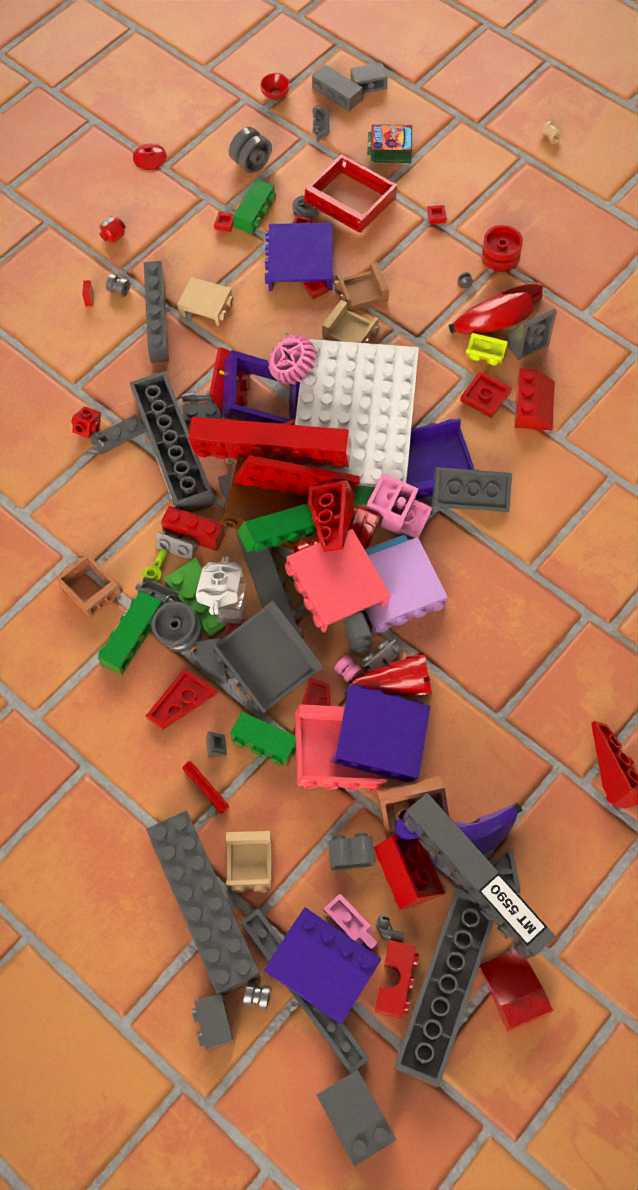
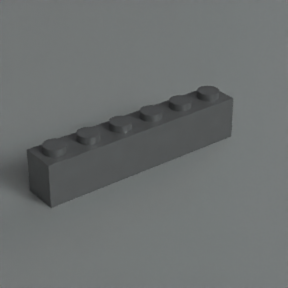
[144,261,169,363]

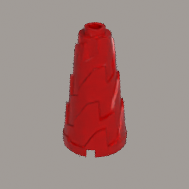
[349,652,432,696]

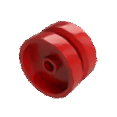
[481,225,523,272]

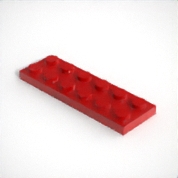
[234,455,360,496]

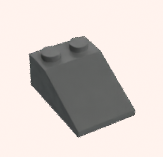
[507,308,557,360]
[316,1070,396,1166]

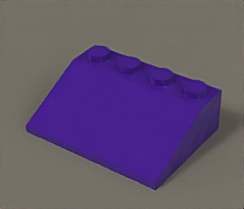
[264,907,382,1024]

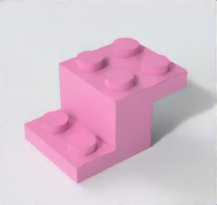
[366,473,433,540]

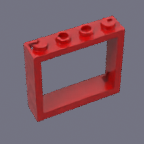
[304,154,397,233]

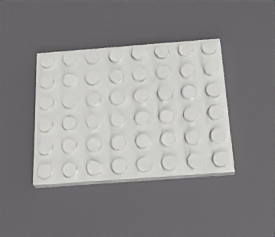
[295,339,419,487]

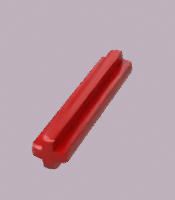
[182,761,229,814]

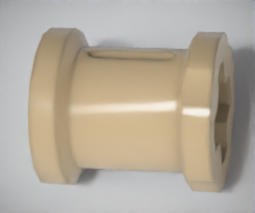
[541,121,563,144]

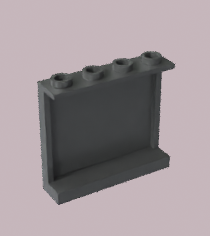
[212,601,323,714]

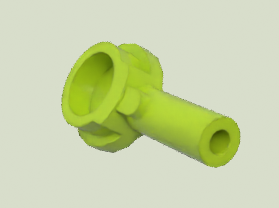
[142,549,168,583]

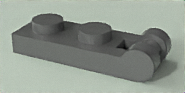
[90,414,146,454]

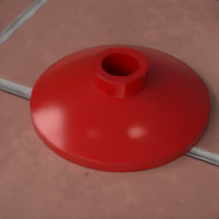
[133,143,167,170]

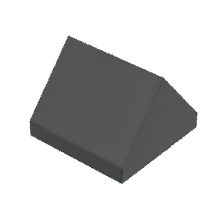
[206,731,227,758]

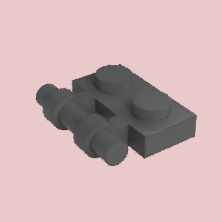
[182,391,221,425]

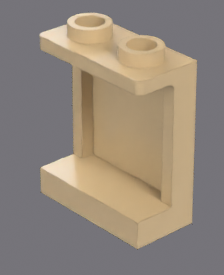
[177,277,234,326]
[322,300,380,344]
[226,831,272,893]

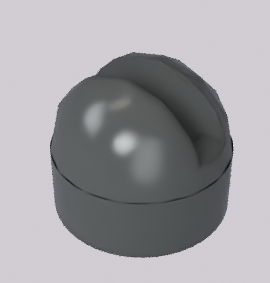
[458,272,472,288]

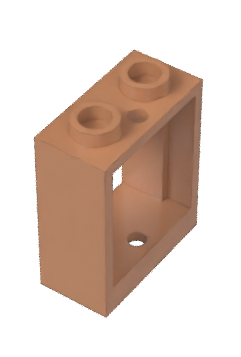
[56,554,121,618]

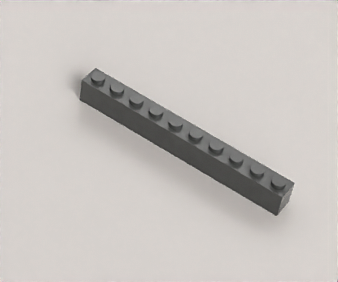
[218,473,304,639]

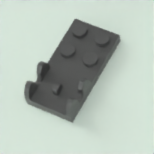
[431,467,512,512]

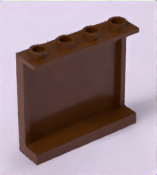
[218,456,307,550]

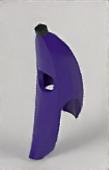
[394,803,523,863]

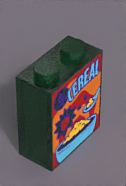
[367,124,412,163]

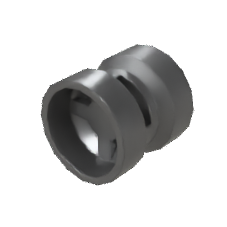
[106,274,130,297]
[243,982,271,1010]

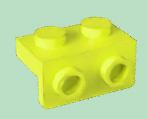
[466,333,508,366]

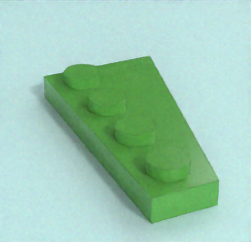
[164,557,227,639]

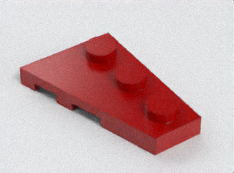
[146,668,218,730]

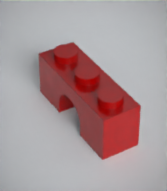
[161,506,225,551]
[375,940,419,1019]

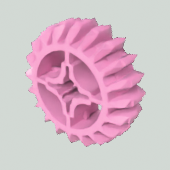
[268,334,317,385]

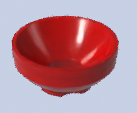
[260,73,290,100]

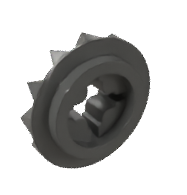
[292,195,319,218]

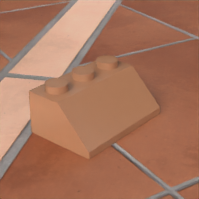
[376,776,449,839]

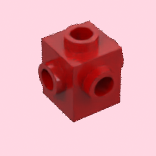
[71,406,101,438]

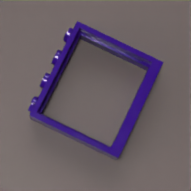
[222,350,300,424]

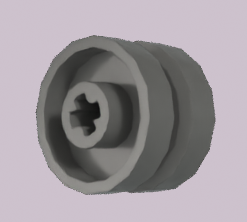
[229,127,272,173]
[152,601,204,653]

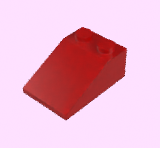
[479,950,554,1032]

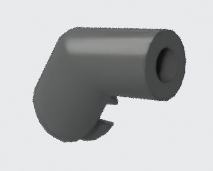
[376,915,405,943]

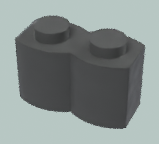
[344,612,372,655]
[328,833,375,870]

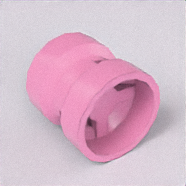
[334,655,363,684]

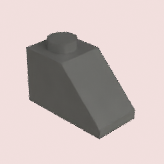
[193,638,227,684]

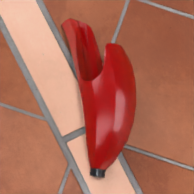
[449,283,543,335]

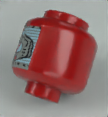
[99,216,126,243]

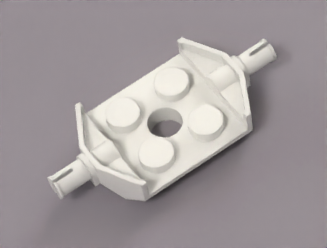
[196,556,243,615]

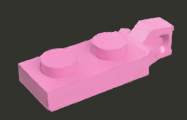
[323,894,378,952]

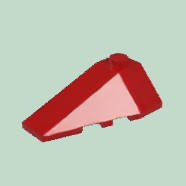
[308,480,355,552]
[591,721,638,809]

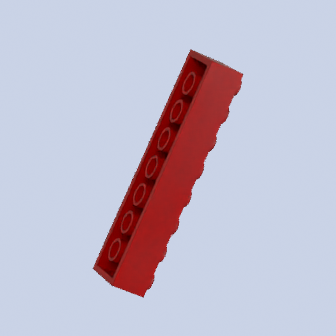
[188,417,351,469]

